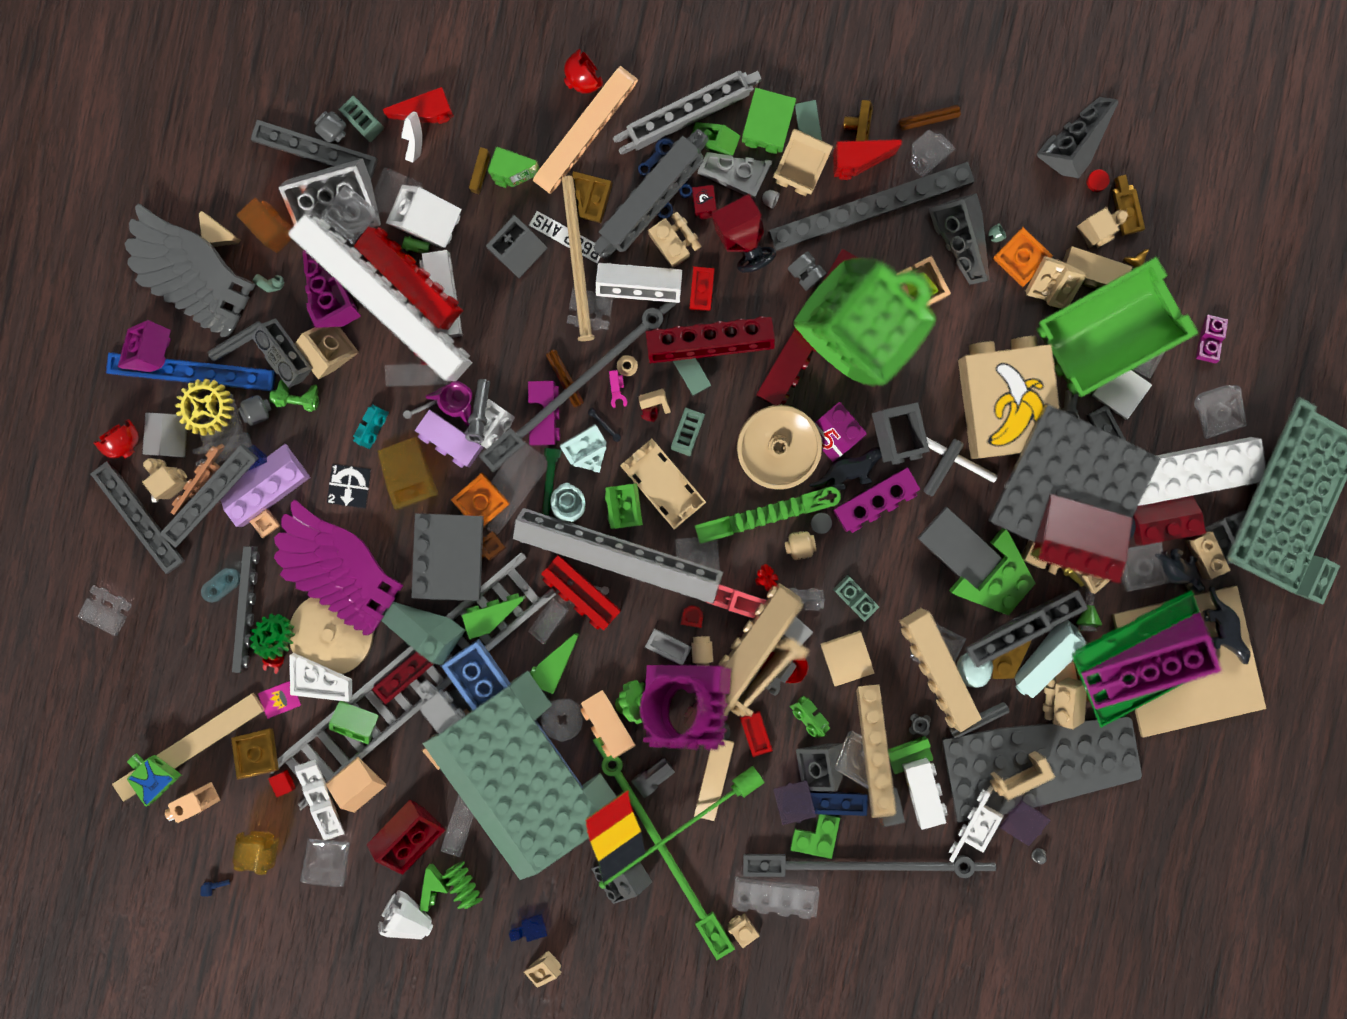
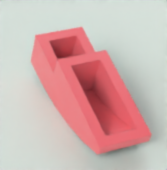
[706,585,767,618]

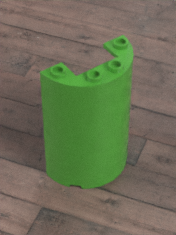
[1036,257,1198,397]

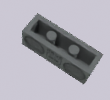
[251,318,313,388]

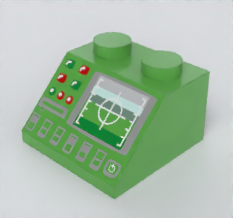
[488,147,540,188]

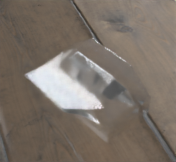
[909,130,955,177]

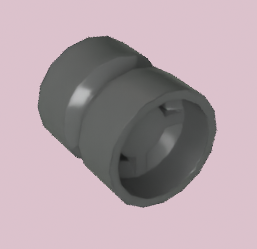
[787,251,827,291]

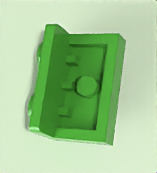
[605,483,643,529]

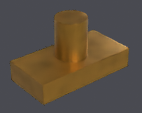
[844,100,873,141]

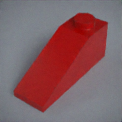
[383,87,454,124]

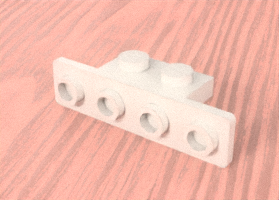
[949,786,1004,862]

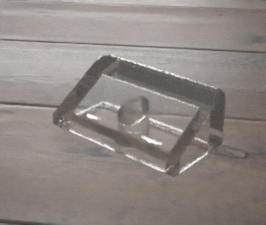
[528,598,570,644]

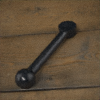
[588,408,621,442]

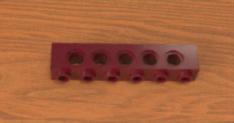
[646,316,775,364]

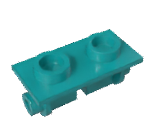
[353,404,389,449]

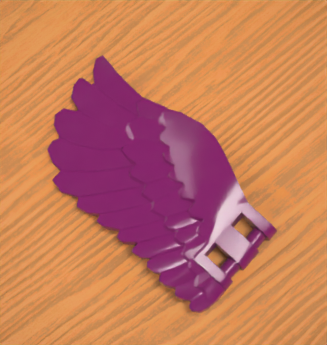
[274,500,404,635]

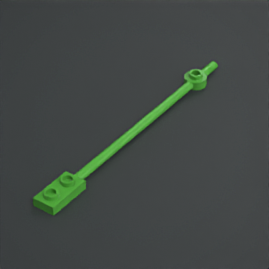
[593,737,735,960]

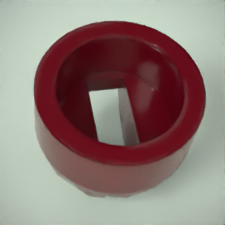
[640,405,658,422]

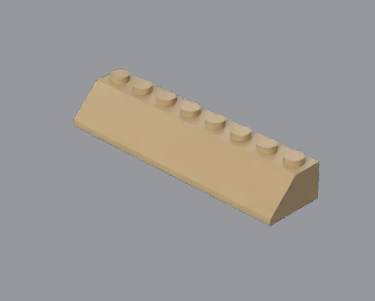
[683,583,803,730]

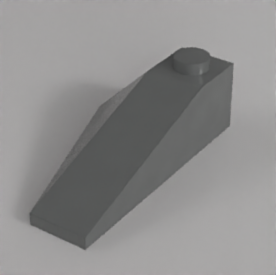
[1037,97,1118,178]

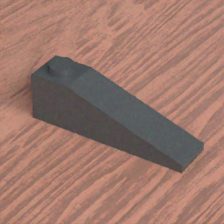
[929,193,990,285]

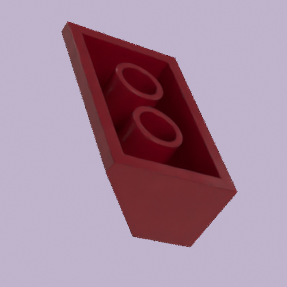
[1133,495,1206,545]
[367,800,446,875]

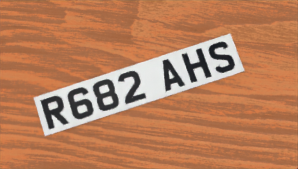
[529,211,600,263]

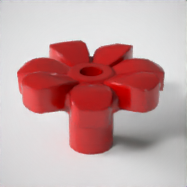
[755,564,778,591]

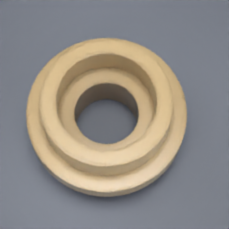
[617,355,638,376]

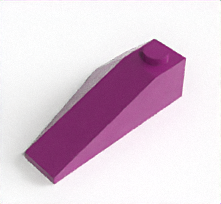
[303,250,361,328]

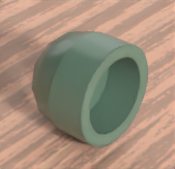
[988,223,1006,242]

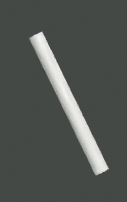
[926,437,998,483]

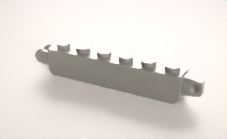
[613,71,761,154]
[416,680,466,734]

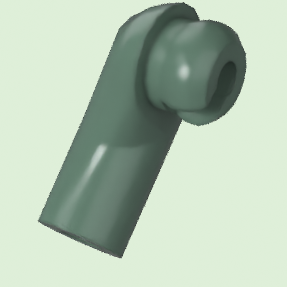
[252,274,284,293]

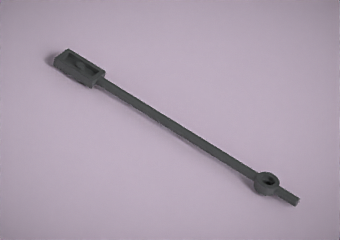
[479,302,677,473]
[743,854,996,878]

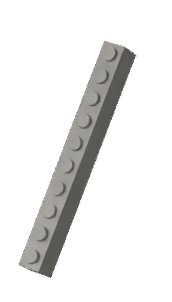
[513,508,723,604]

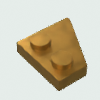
[572,171,613,223]
[991,640,1032,679]

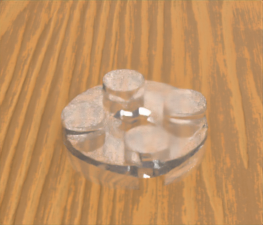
[541,699,583,741]

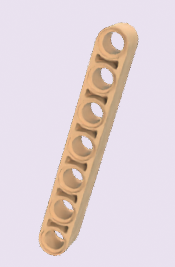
[533,66,638,194]

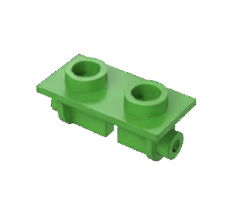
[790,696,830,738]

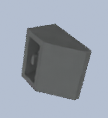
[486,215,548,279]
[591,861,653,904]

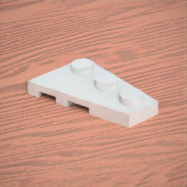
[289,653,352,702]

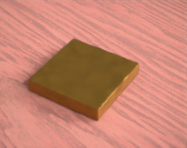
[231,728,279,780]

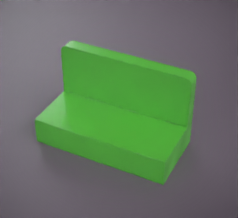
[329,701,378,745]
[888,736,933,774]

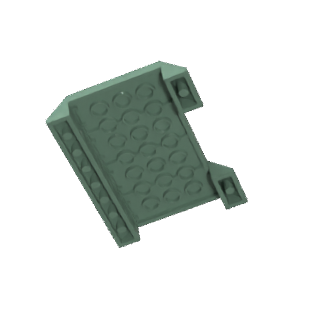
[1227,398,1347,605]
[422,670,617,880]

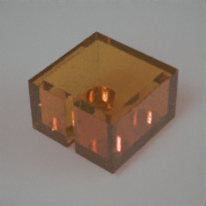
[237,198,293,253]

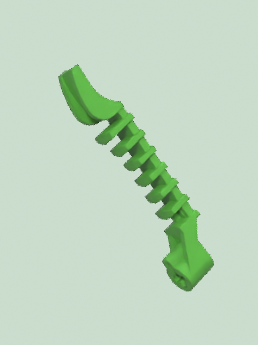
[695,487,841,544]

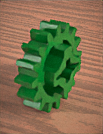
[249,614,295,660]

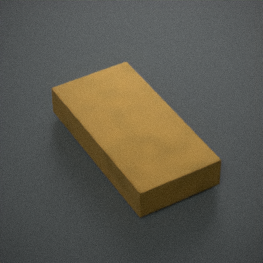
[469,147,491,194]

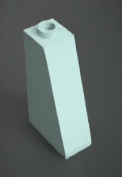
[1015,619,1086,698]

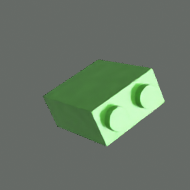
[742,88,796,154]

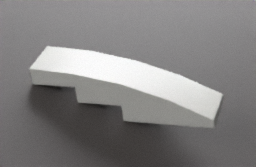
[295,760,344,841]

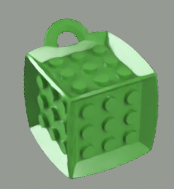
[794,258,936,385]

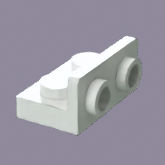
[465,399,515,448]

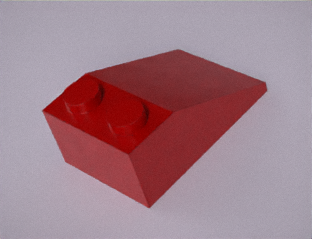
[833,140,902,180]

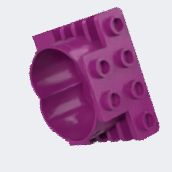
[640,665,731,750]

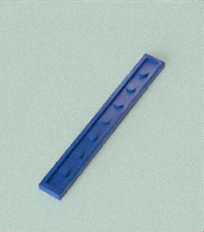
[106,353,276,391]

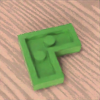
[790,814,840,859]

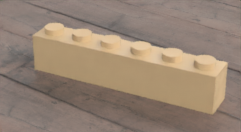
[900,608,982,732]
[856,685,896,818]

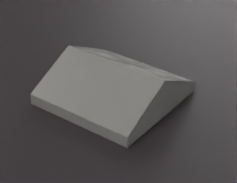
[143,413,187,457]

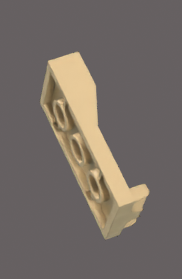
[620,439,706,529]

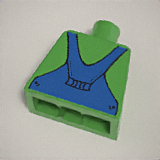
[127,753,181,807]

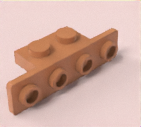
[171,444,225,515]

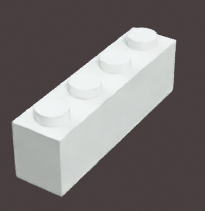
[420,250,463,337]
[596,263,682,303]

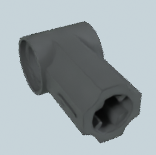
[631,757,675,798]

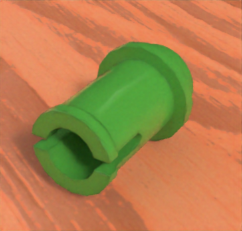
[402,235,430,254]

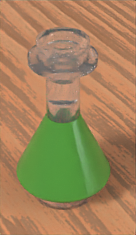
[1076,586,1102,632]

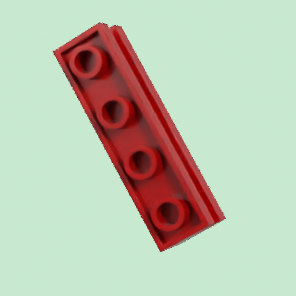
[541,555,621,631]

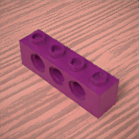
[833,468,921,533]

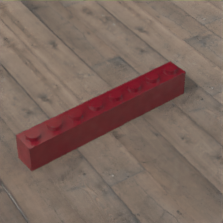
[756,248,858,405]

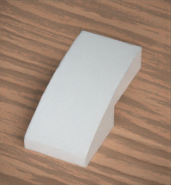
[401,111,422,162]

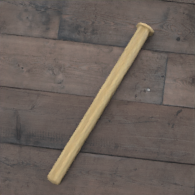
[562,175,595,341]

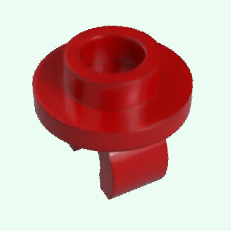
[262,655,284,674]

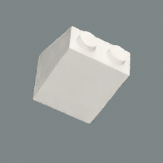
[386,185,461,248]

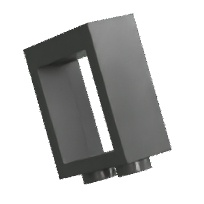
[872,402,930,465]

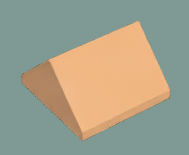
[326,757,386,812]

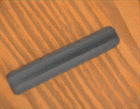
[208,321,262,361]
[924,439,964,496]
[950,702,1010,738]

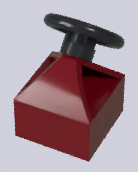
[711,194,776,273]

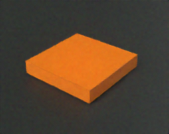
[993,227,1053,287]
[451,472,510,528]

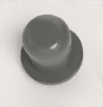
[1031,848,1047,864]

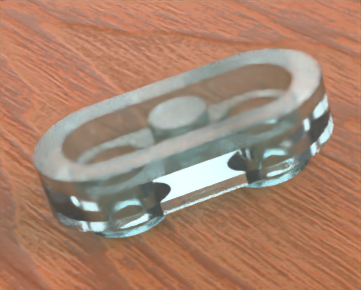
[201,568,240,602]

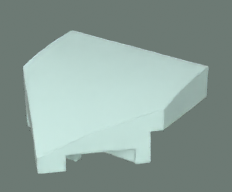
[560,424,606,473]

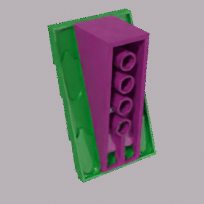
[1072,590,1222,727]

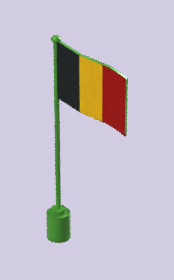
[586,766,764,889]

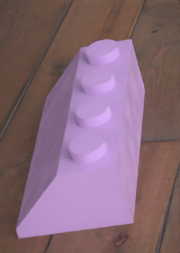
[221,444,311,527]

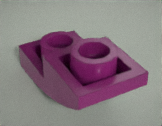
[1196,315,1228,363]

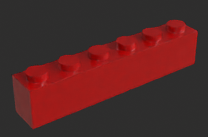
[354,226,463,330]

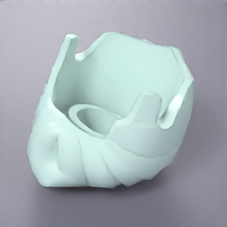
[551,483,585,522]
[956,653,993,687]

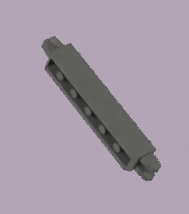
[593,129,709,259]

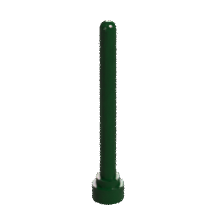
[542,448,561,516]

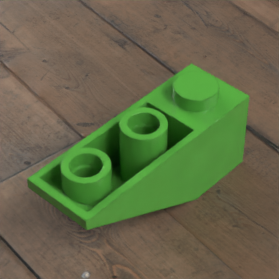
[462,593,525,639]

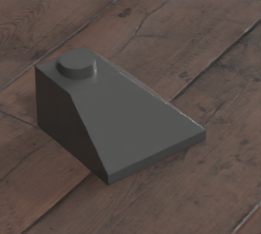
[796,743,847,791]

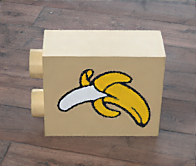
[958,336,1059,459]

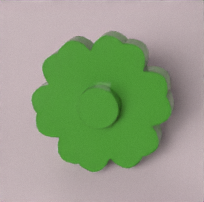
[615,680,645,724]

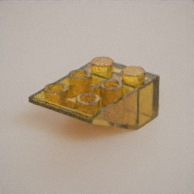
[378,436,438,510]

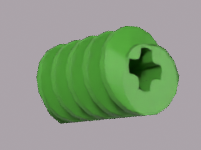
[442,861,483,909]

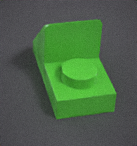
[419,864,451,912]

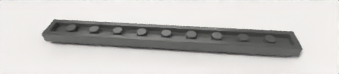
[769,162,975,251]

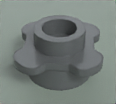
[909,714,931,736]

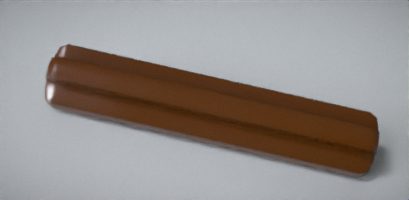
[899,105,961,131]
[546,349,584,408]

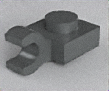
[765,661,796,696]

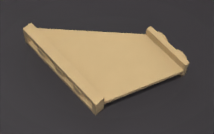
[730,638,809,717]

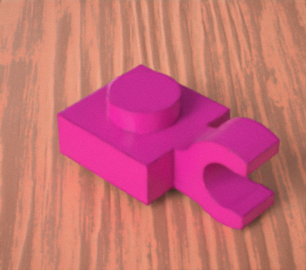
[609,370,627,408]

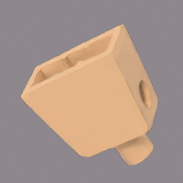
[165,782,221,823]

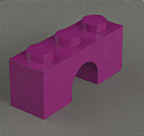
[528,381,560,446]

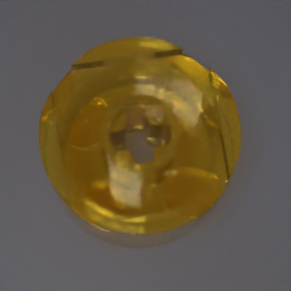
[232,831,279,875]

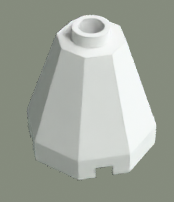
[378,890,433,939]

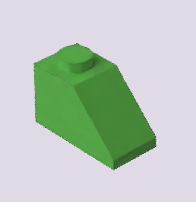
[692,122,740,155]

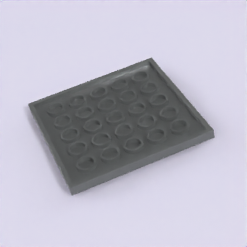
[988,404,1161,542]

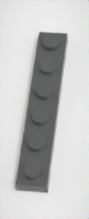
[251,120,378,179]
[160,444,259,548]
[91,461,185,574]
[232,546,260,673]

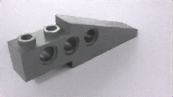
[965,589,1088,668]

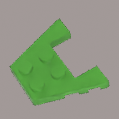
[949,528,1036,615]

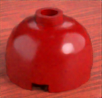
[564,49,603,94]
[94,419,139,459]

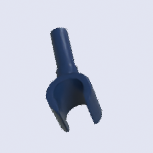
[200,879,231,897]

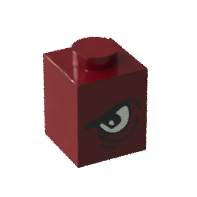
[692,185,716,219]

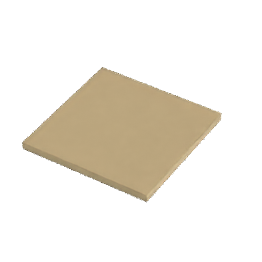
[1112,586,1266,737]

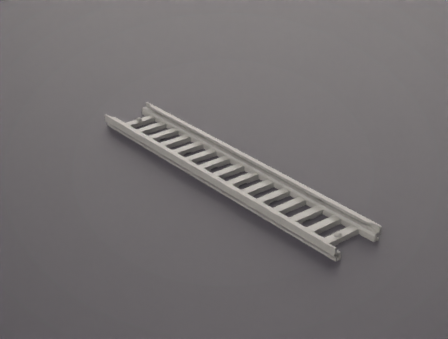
[271,552,557,811]

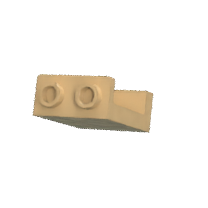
[773,129,833,196]
[990,751,1055,800]

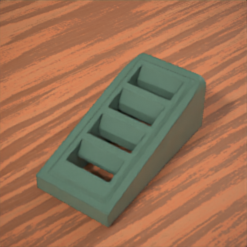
[339,95,384,142]
[671,408,705,456]

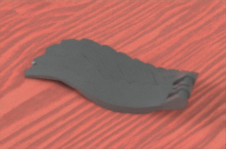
[125,204,256,337]

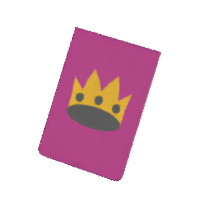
[258,681,301,719]

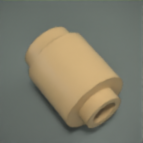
[691,636,713,666]

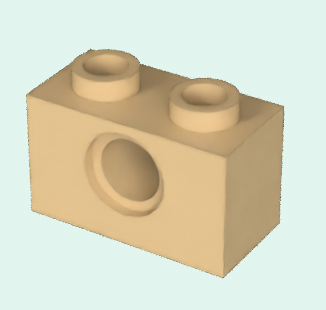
[1185,532,1231,579]

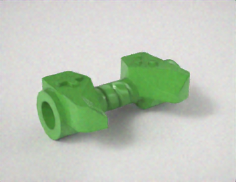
[269,380,319,412]

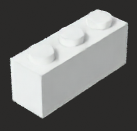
[902,758,948,830]

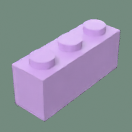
[415,410,483,468]

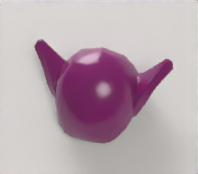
[426,381,472,427]

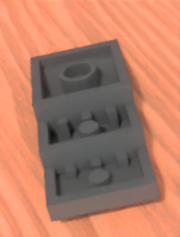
[917,507,1002,589]

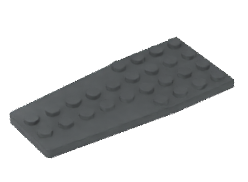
[942,716,1142,822]

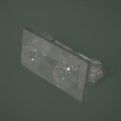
[789,588,825,611]

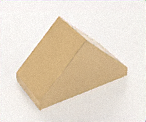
[199,211,241,247]

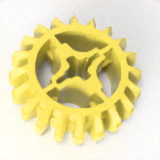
[175,379,235,436]

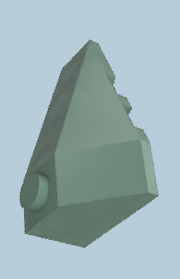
[381,602,466,665]

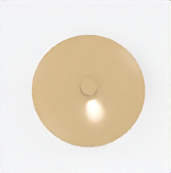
[737,405,822,489]
[290,597,374,674]

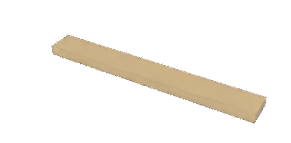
[112,693,265,802]

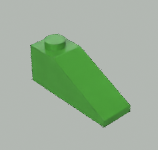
[530,633,579,694]

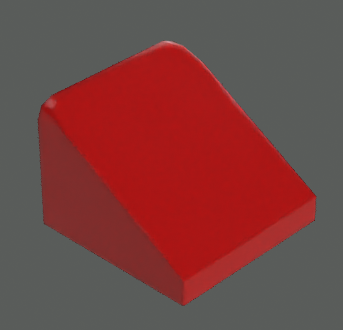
[268,770,296,797]

